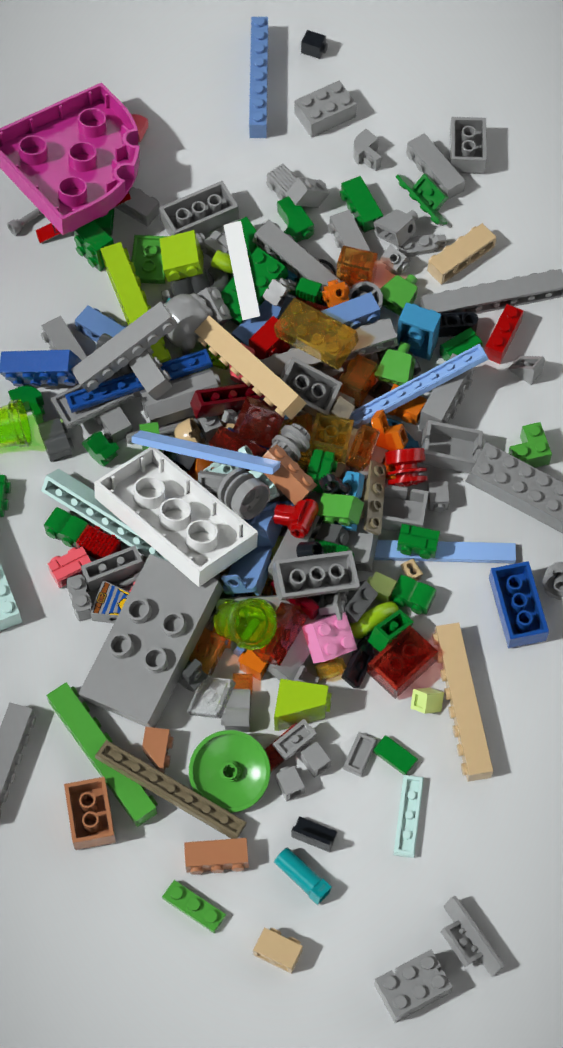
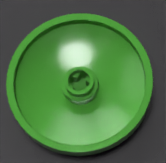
[189,730,271,813]

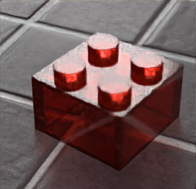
[233,396,285,448]

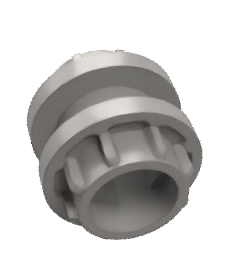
[271,423,311,462]

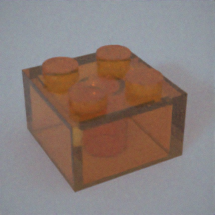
[337,246,378,287]
[338,354,377,409]

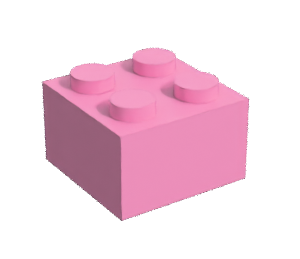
[301,612,357,663]

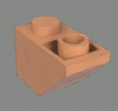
[142,727,174,774]

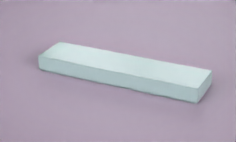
[393,775,424,858]

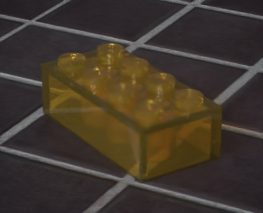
[274,298,359,370]

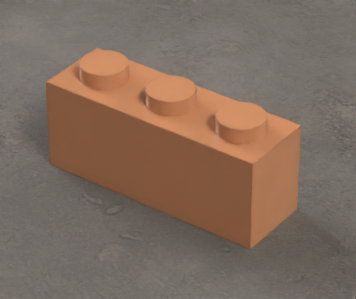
[262,444,317,505]
[184,838,249,875]

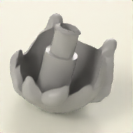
[163,293,213,355]

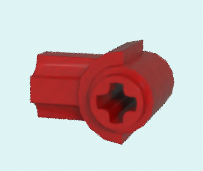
[273,499,319,539]

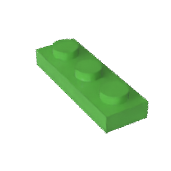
[162,880,226,933]

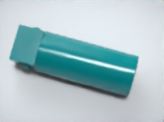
[274,847,332,905]

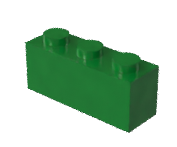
[340,176,383,233]

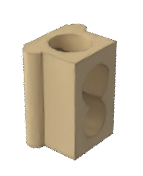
[400,559,423,581]

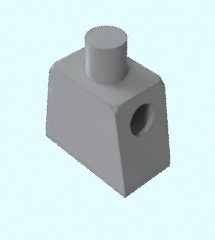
[374,210,418,247]

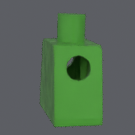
[380,274,418,316]
[374,342,416,386]

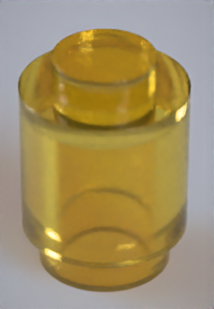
[315,657,346,680]

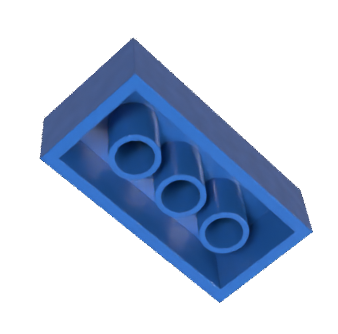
[0,350,82,387]
[489,561,549,648]

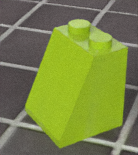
[159,230,204,282]
[274,679,332,731]

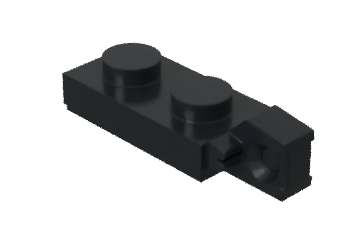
[341,635,375,688]

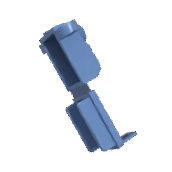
[221,501,295,597]

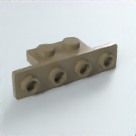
[360,460,386,536]

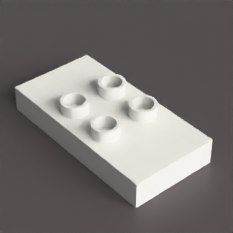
[94,447,258,587]

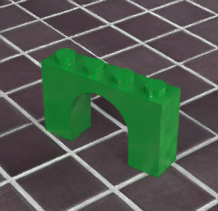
[236,196,314,256]

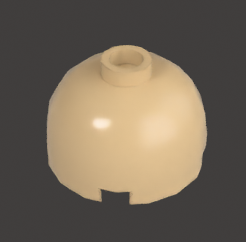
[174,418,206,445]

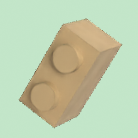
[253,927,303,974]

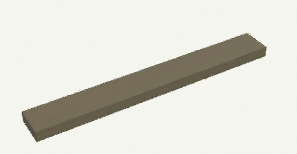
[95,740,247,839]

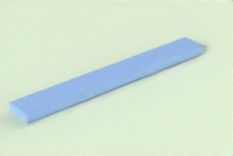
[349,344,488,429]
[132,430,281,475]
[374,540,516,563]

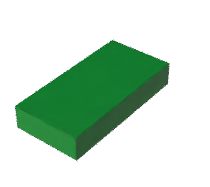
[373,735,418,775]

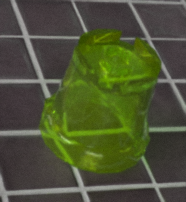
[0,399,32,448]
[214,597,277,650]

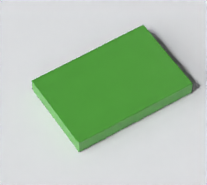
[131,235,167,284]

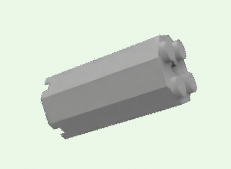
[139,369,221,426]

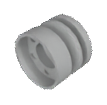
[217,468,270,520]

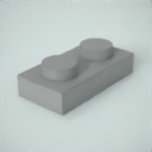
[273,719,317,761]

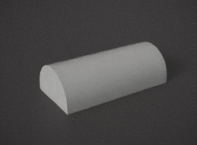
[273,550,360,600]

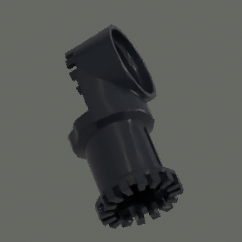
[319,474,352,495]

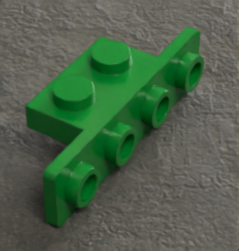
[396,174,449,225]

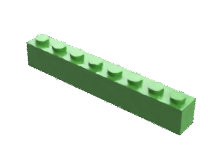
[46,682,158,827]

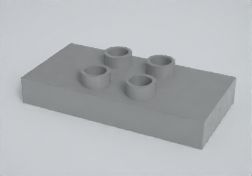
[78,554,224,728]

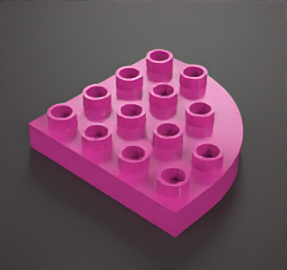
[0,82,140,235]

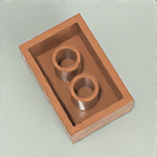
[64,777,116,850]

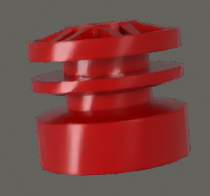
[385,448,428,487]

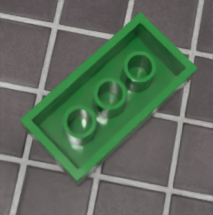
[221,247,289,326]

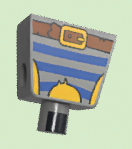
[91,581,130,623]

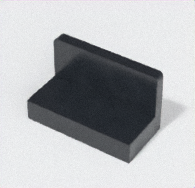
[291,816,337,852]

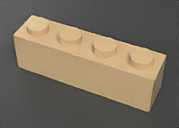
[427,223,496,285]

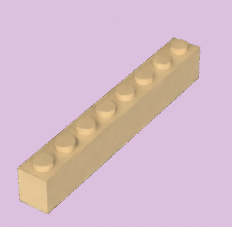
[194,315,307,420]
[432,622,493,782]

